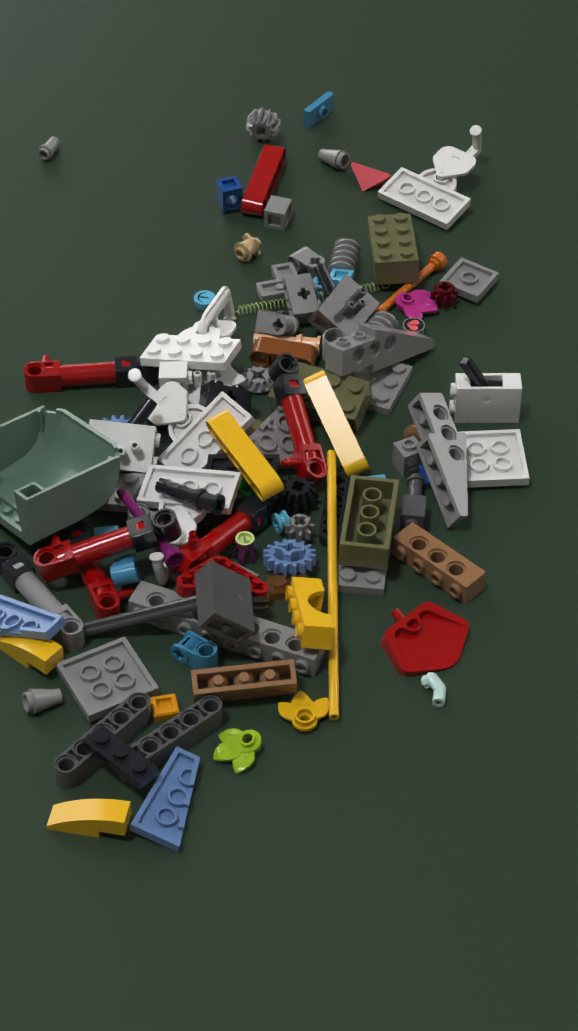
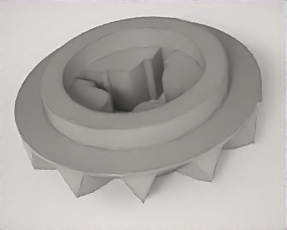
[241,365,274,393]

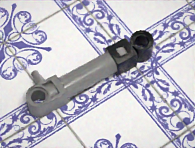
[0,541,85,652]

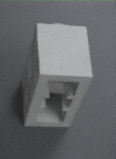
[282,273,321,325]

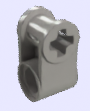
[287,246,325,281]
[255,310,299,336]

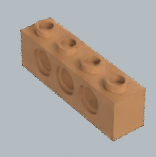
[392,522,486,604]
[191,659,297,703]

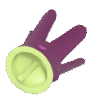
[232,531,257,566]

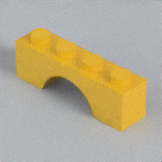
[285,577,335,650]

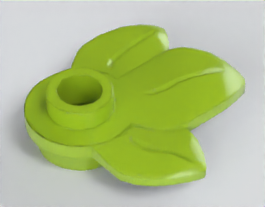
[213,728,262,774]

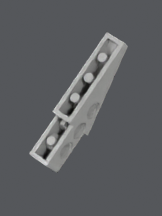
[325,323,435,376]
[408,393,468,528]

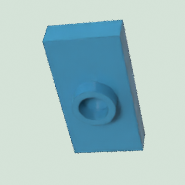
[303,91,334,129]

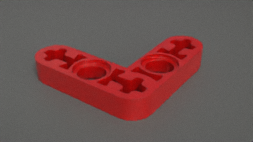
[175,556,269,598]

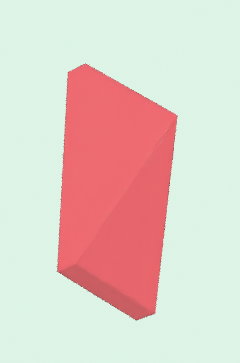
[351,162,392,191]

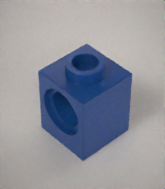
[216,176,243,212]

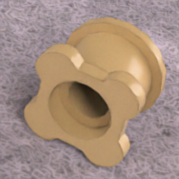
[234,233,261,262]

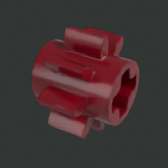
[431,281,458,309]

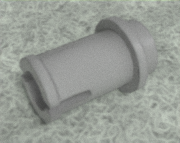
[38,136,61,160]

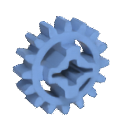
[263,539,316,577]

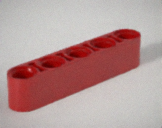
[241,145,286,216]

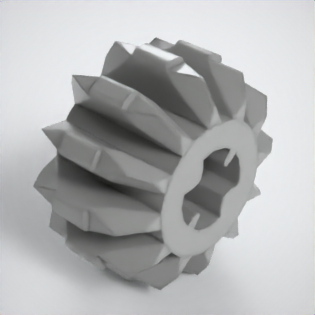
[246,107,281,142]

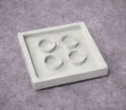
[458,429,530,488]

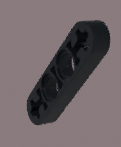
[319,473,349,547]

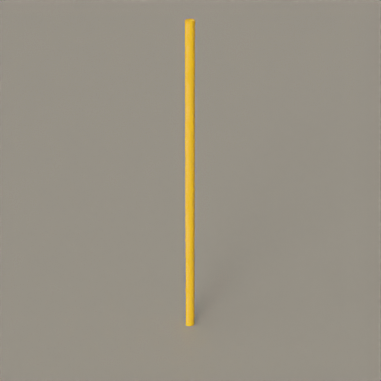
[327,450,339,721]

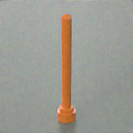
[375,252,448,313]

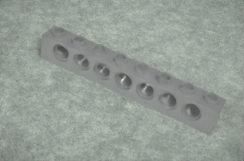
[128,581,326,677]

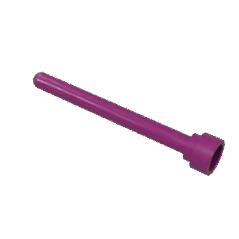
[116,487,184,568]

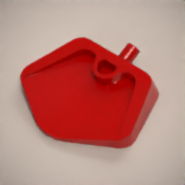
[380,602,469,677]

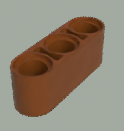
[249,337,318,368]

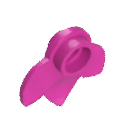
[395,290,438,319]

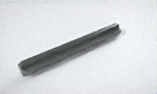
[83,595,197,636]

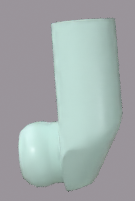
[421,672,447,707]

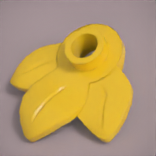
[278,690,329,732]

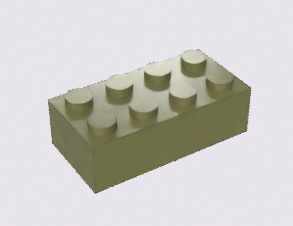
[368,213,419,285]
[268,362,373,434]
[338,475,399,570]

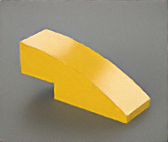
[0,635,64,675]
[46,799,132,838]

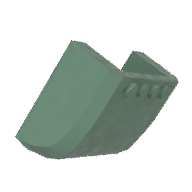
[0,406,121,545]

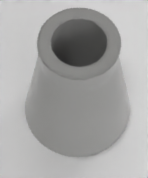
[318,149,350,170]
[22,688,62,714]

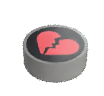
[402,318,425,335]

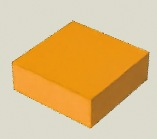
[150,693,180,723]

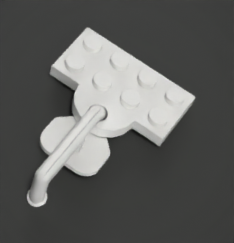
[377,125,482,230]
[140,286,242,371]
[128,368,255,469]
[136,464,242,585]

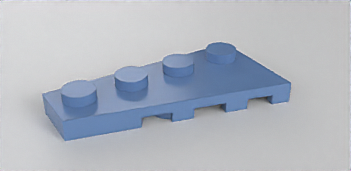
[0,594,66,640]
[129,746,200,852]

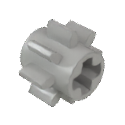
[285,514,315,543]

